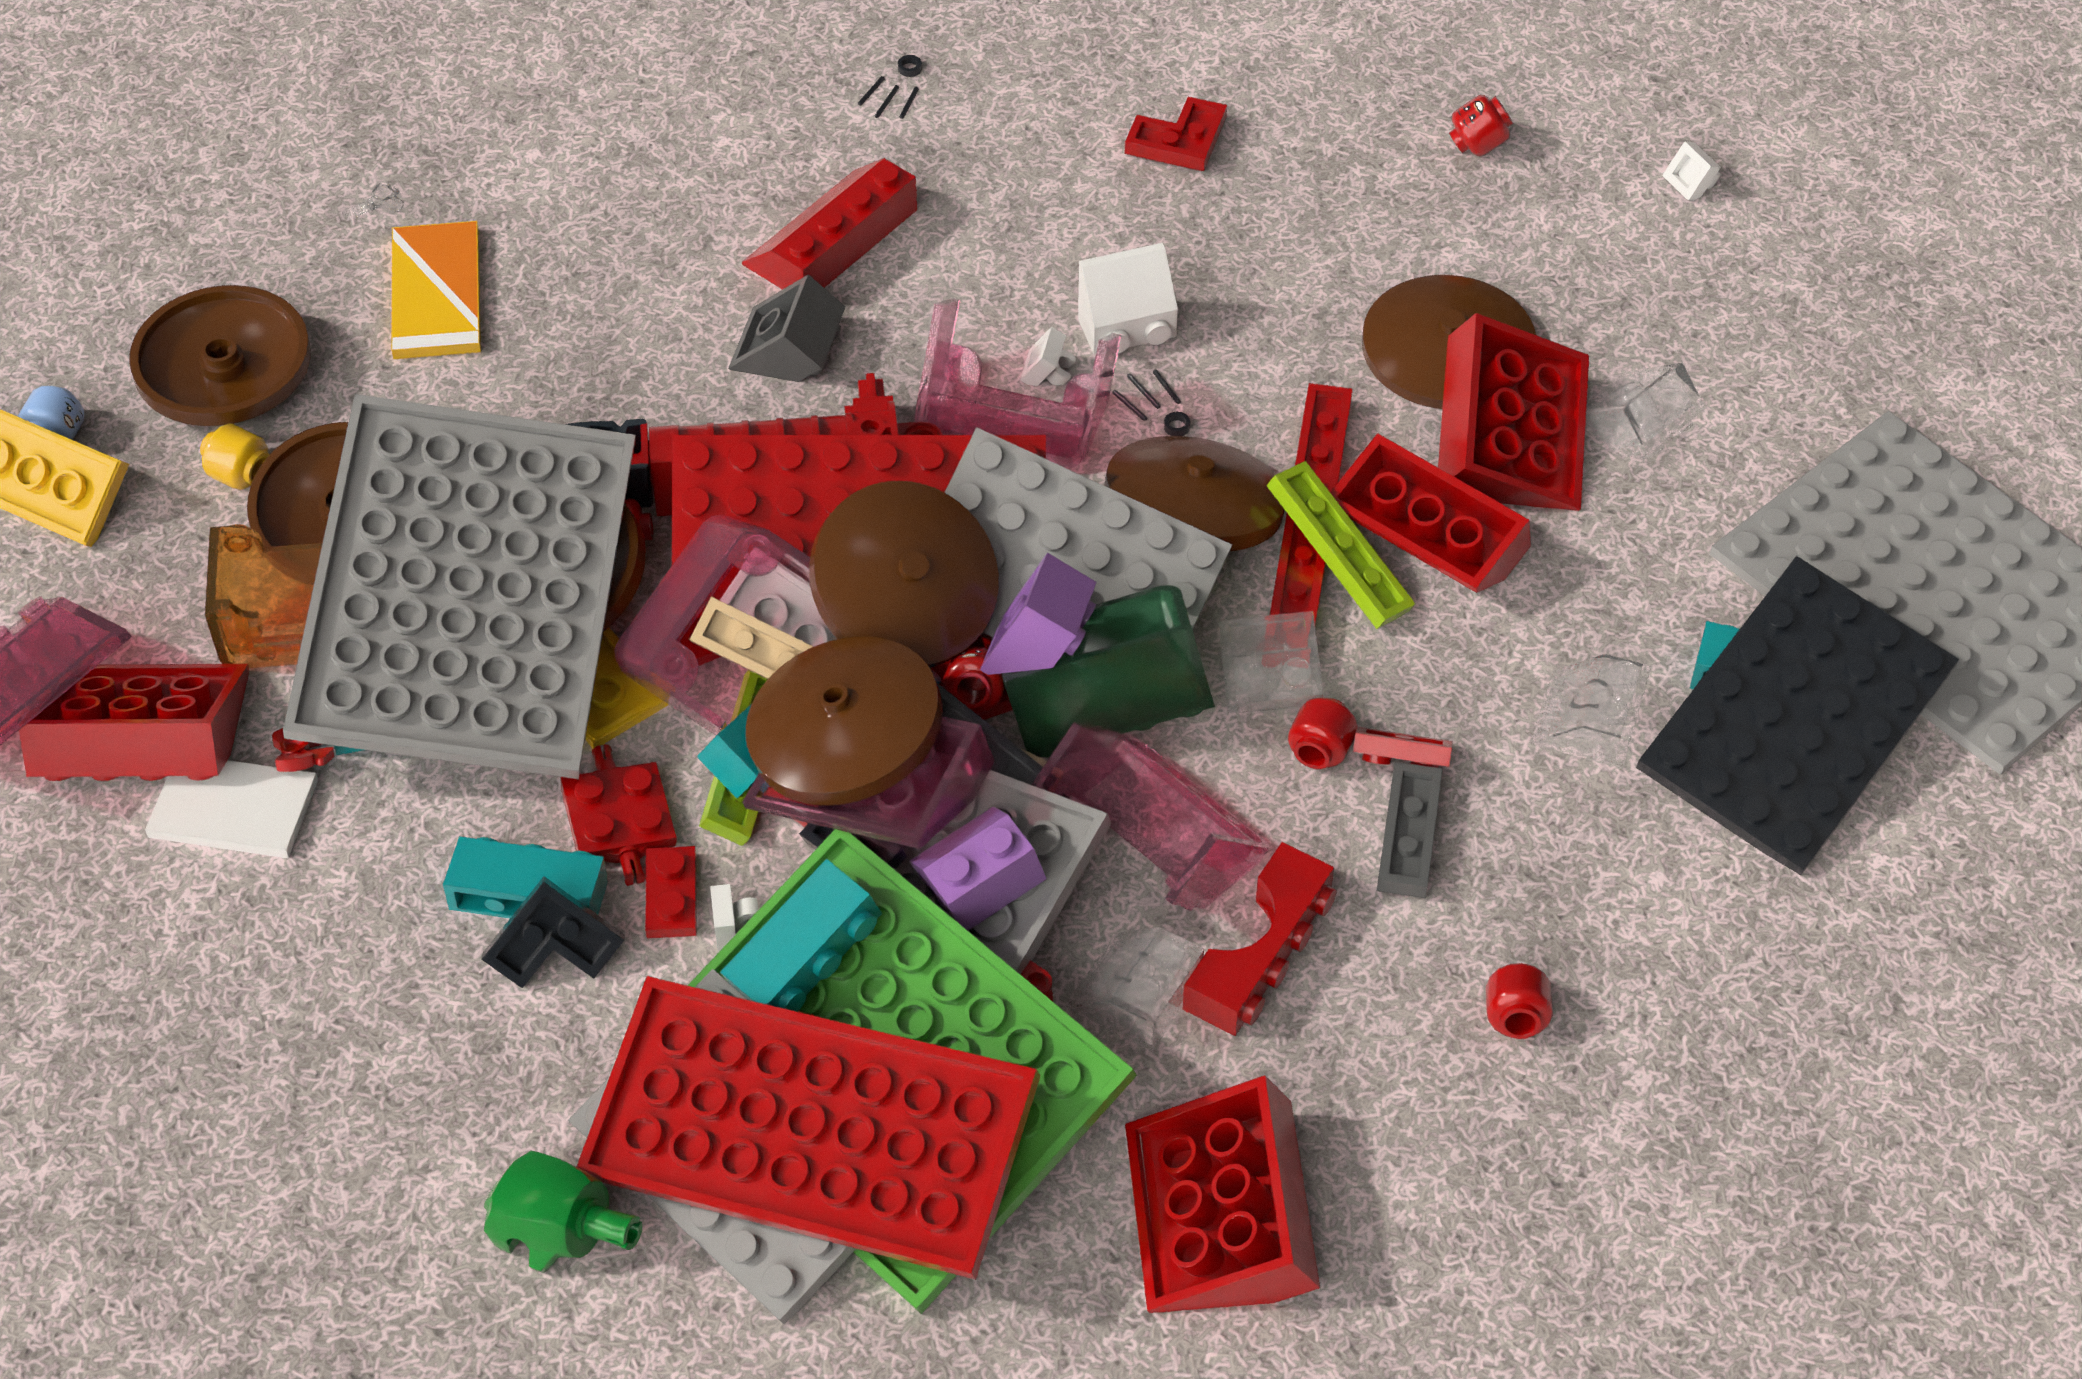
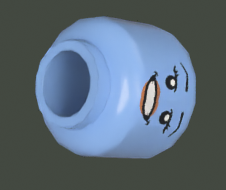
[18,386,84,440]

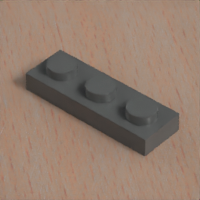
[1376,762,1443,898]

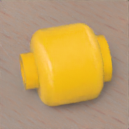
[200,423,269,490]

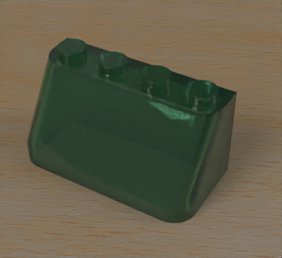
[1002,585,1215,758]

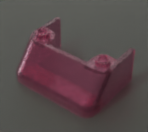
[915,298,1121,469]
[615,515,810,736]
[1032,722,1270,911]

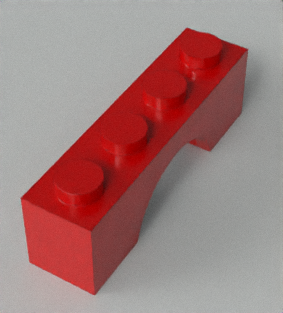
[1182,842,1337,1036]

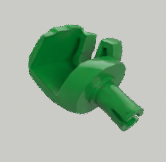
[484,1151,643,1273]

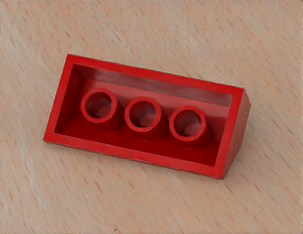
[742,158,917,290]
[1330,433,1531,593]

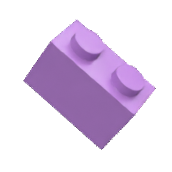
[980,552,1097,675]
[910,807,1046,931]

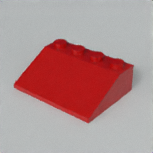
[1438,313,1589,511]
[18,664,249,781]
[1125,1075,1320,1313]

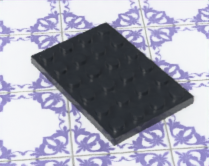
[1636,555,1959,875]

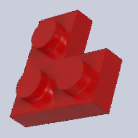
[1124,96,1227,171]

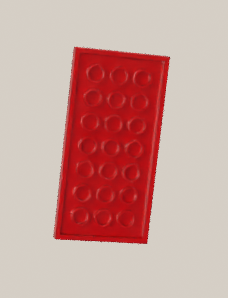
[671,435,1046,622]
[576,976,1041,1280]

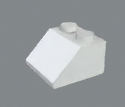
[1078,243,1178,355]

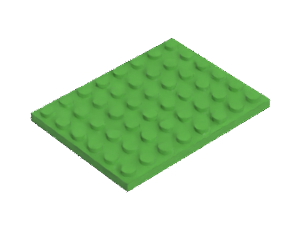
[687,825,1137,1314]

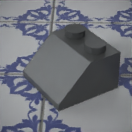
[728,274,846,382]

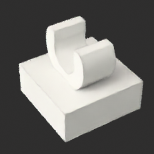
[1662,141,1722,201]
[1020,327,1076,386]
[710,884,758,952]

